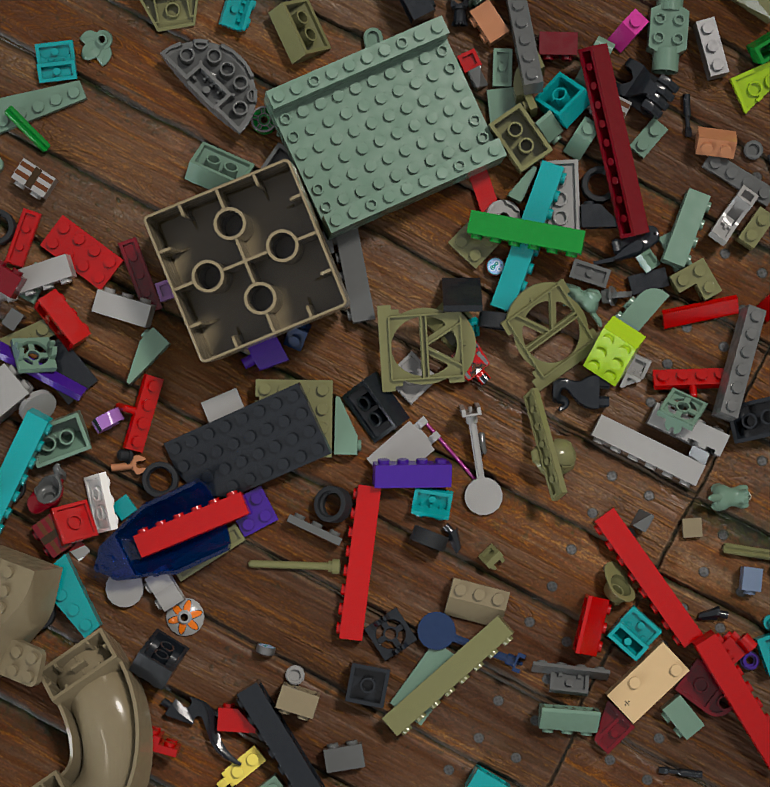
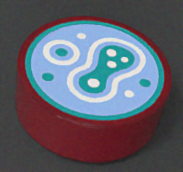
[486,257,505,276]

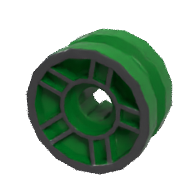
[251,106,276,135]

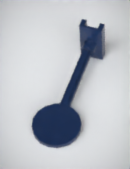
[417,612,527,674]

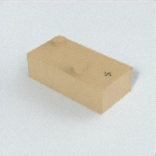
[605,640,690,724]

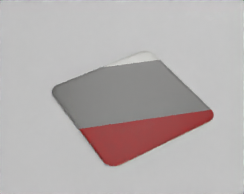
[69,541,90,561]

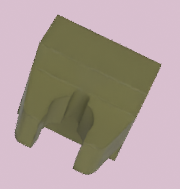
[478,543,504,570]

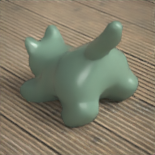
[563,283,603,328]
[708,483,752,512]

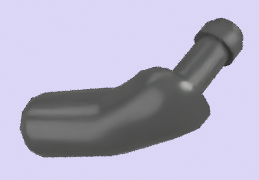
[478,432,487,455]

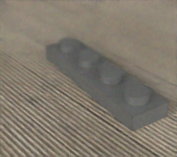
[701,156,770,207]

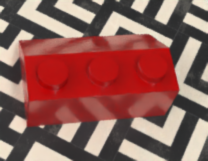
[572,593,612,657]

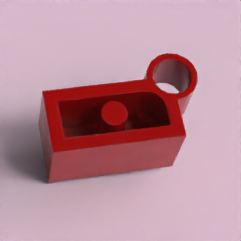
[722,630,758,664]

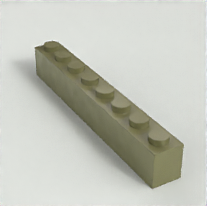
[382,615,514,736]

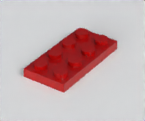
[40,215,124,289]

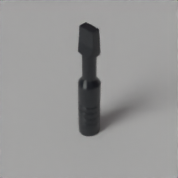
[682,94,692,137]
[658,767,703,779]

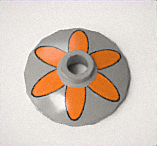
[166,598,205,636]

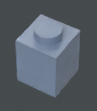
[739,566,763,595]

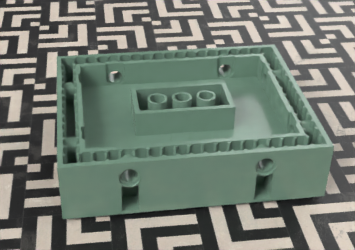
[264,15,507,241]

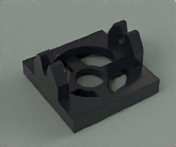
[364,607,417,661]

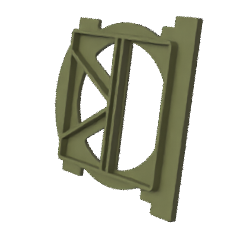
[500,279,601,391]
[377,305,476,392]

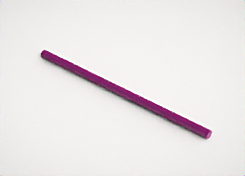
[425,423,476,480]

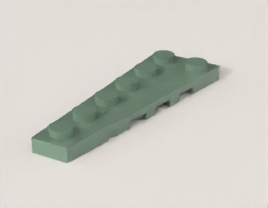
[0,80,87,134]

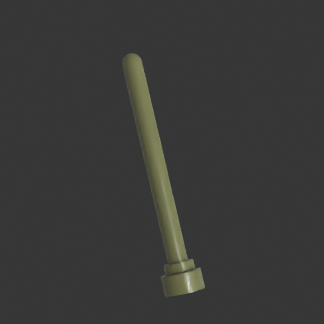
[248,559,341,574]

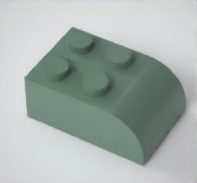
[615,288,669,331]

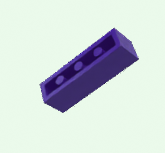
[372,458,452,488]

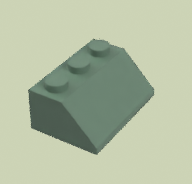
[184,141,255,189]
[35,410,92,468]
[538,703,601,736]

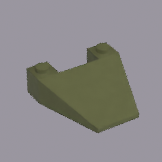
[140,0,198,32]

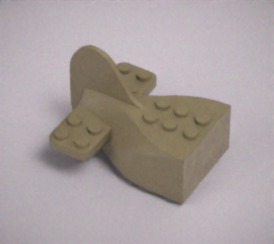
[0,545,63,687]

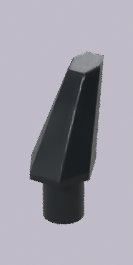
[443,523,461,554]
[697,606,729,620]

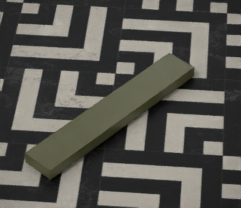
[523,388,568,501]

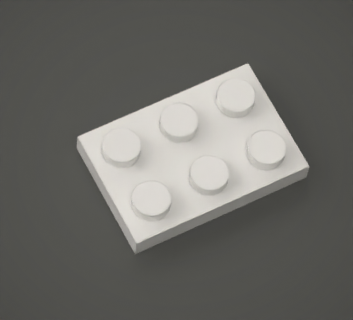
[84,472,118,533]

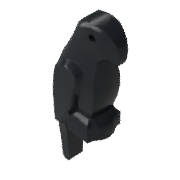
[593,226,660,265]

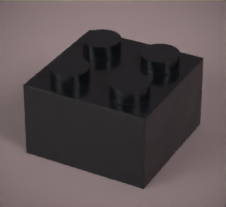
[345,661,390,708]

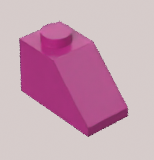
[607,8,649,54]

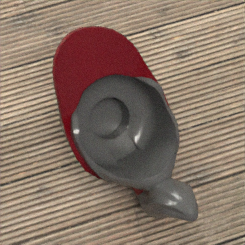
[27,463,67,514]

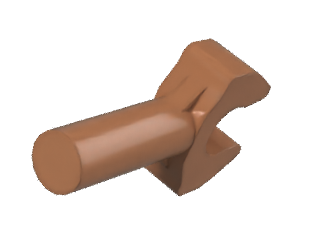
[111,455,146,475]

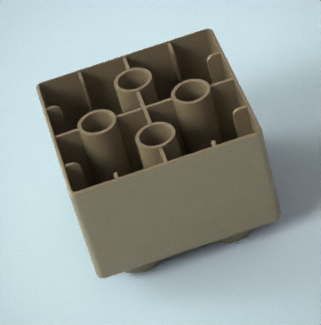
[143,159,350,363]

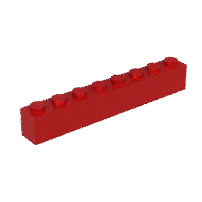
[336,484,381,641]
[593,508,703,648]
[691,630,770,770]

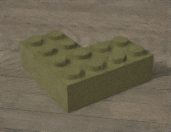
[255,379,333,458]

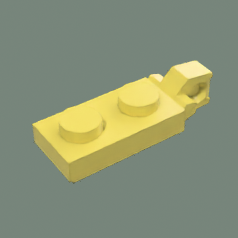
[217,745,267,787]

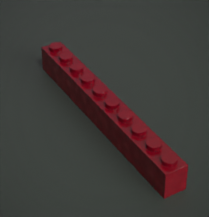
[578,43,650,239]

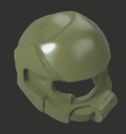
[531,438,576,475]

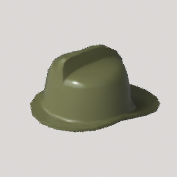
[604,561,635,606]

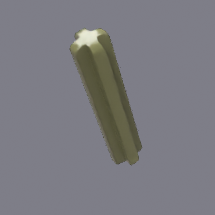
[723,543,770,560]

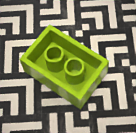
[583,316,646,386]

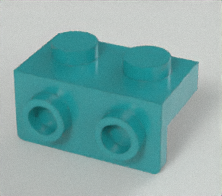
[218,0,256,32]
[411,488,453,520]

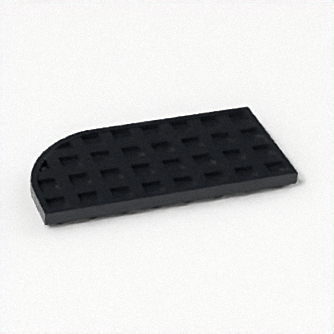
[163,382,332,497]

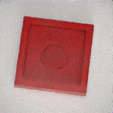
[50,499,99,546]

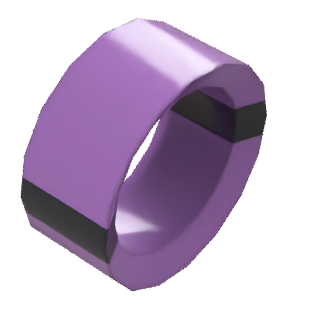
[91,407,124,434]

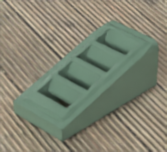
[507,166,537,204]

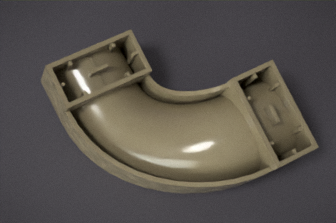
[32,627,153,787]

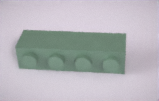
[660,188,712,270]

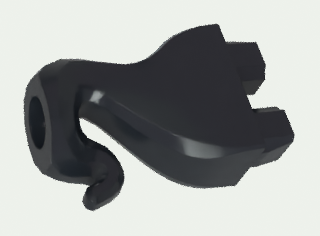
[552,375,610,412]

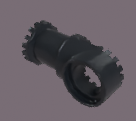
[451,0,468,27]

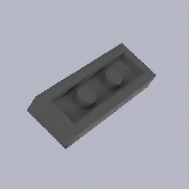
[287,512,343,546]

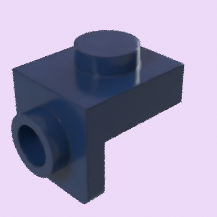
[283,324,312,352]

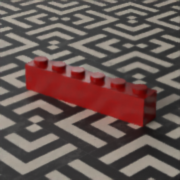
[133,490,251,558]

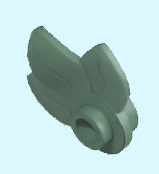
[80,30,113,66]

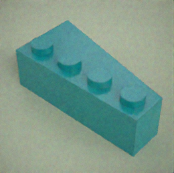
[54,553,103,638]

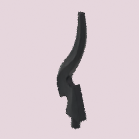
[161,697,242,766]

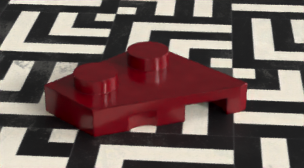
[594,700,635,754]

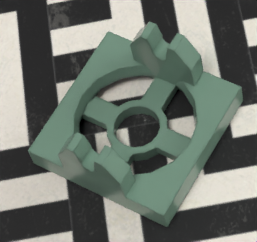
[10,337,57,373]
[657,387,708,434]

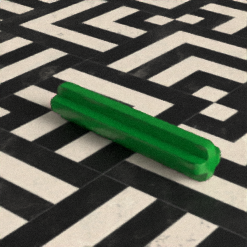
[4,106,50,152]

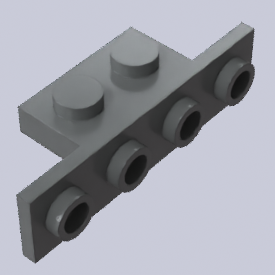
[531,660,610,696]

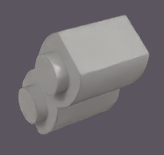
[144,566,186,612]

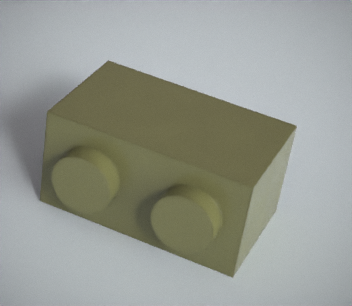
[735,206,770,251]

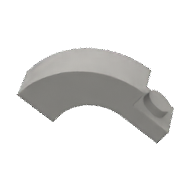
[708,185,759,246]

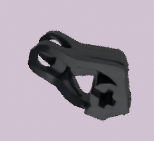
[616,58,680,119]

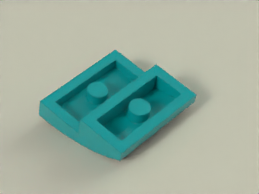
[35,39,78,83]

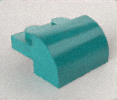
[607,605,662,661]

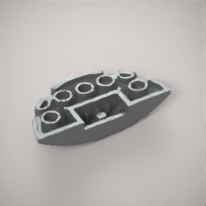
[160,39,257,135]

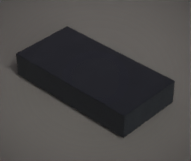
[627,267,670,296]

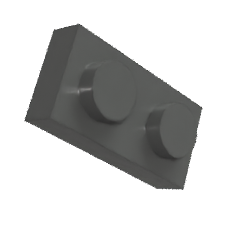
[569,259,611,289]

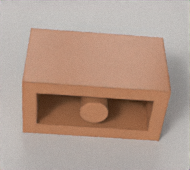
[468,0,510,47]
[695,126,737,159]

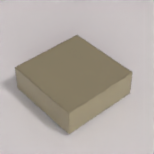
[681,517,703,538]

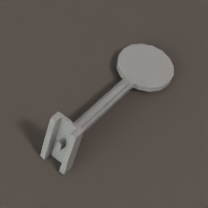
[459,402,503,515]

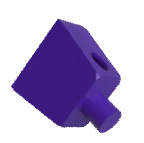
[241,337,290,371]

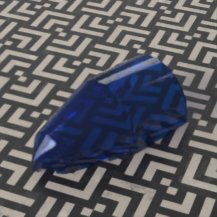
[94,479,231,581]

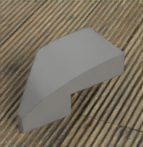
[619,354,652,388]

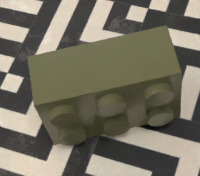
[488,103,553,174]

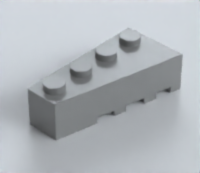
[645,401,730,457]

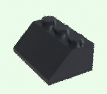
[342,371,410,443]

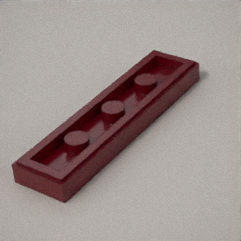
[118,237,163,311]

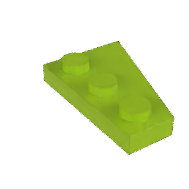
[729,61,770,114]

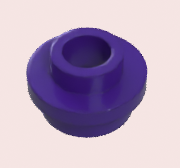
[740,651,760,670]

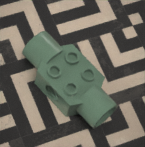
[646,0,690,75]

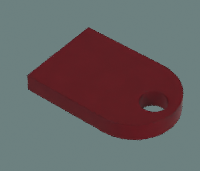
[674,658,732,717]

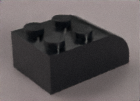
[730,396,770,444]
[129,628,190,690]

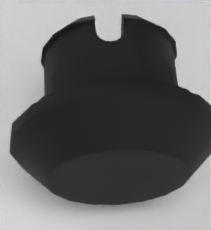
[117,449,134,464]

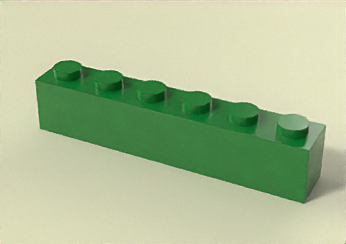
[467,210,586,258]

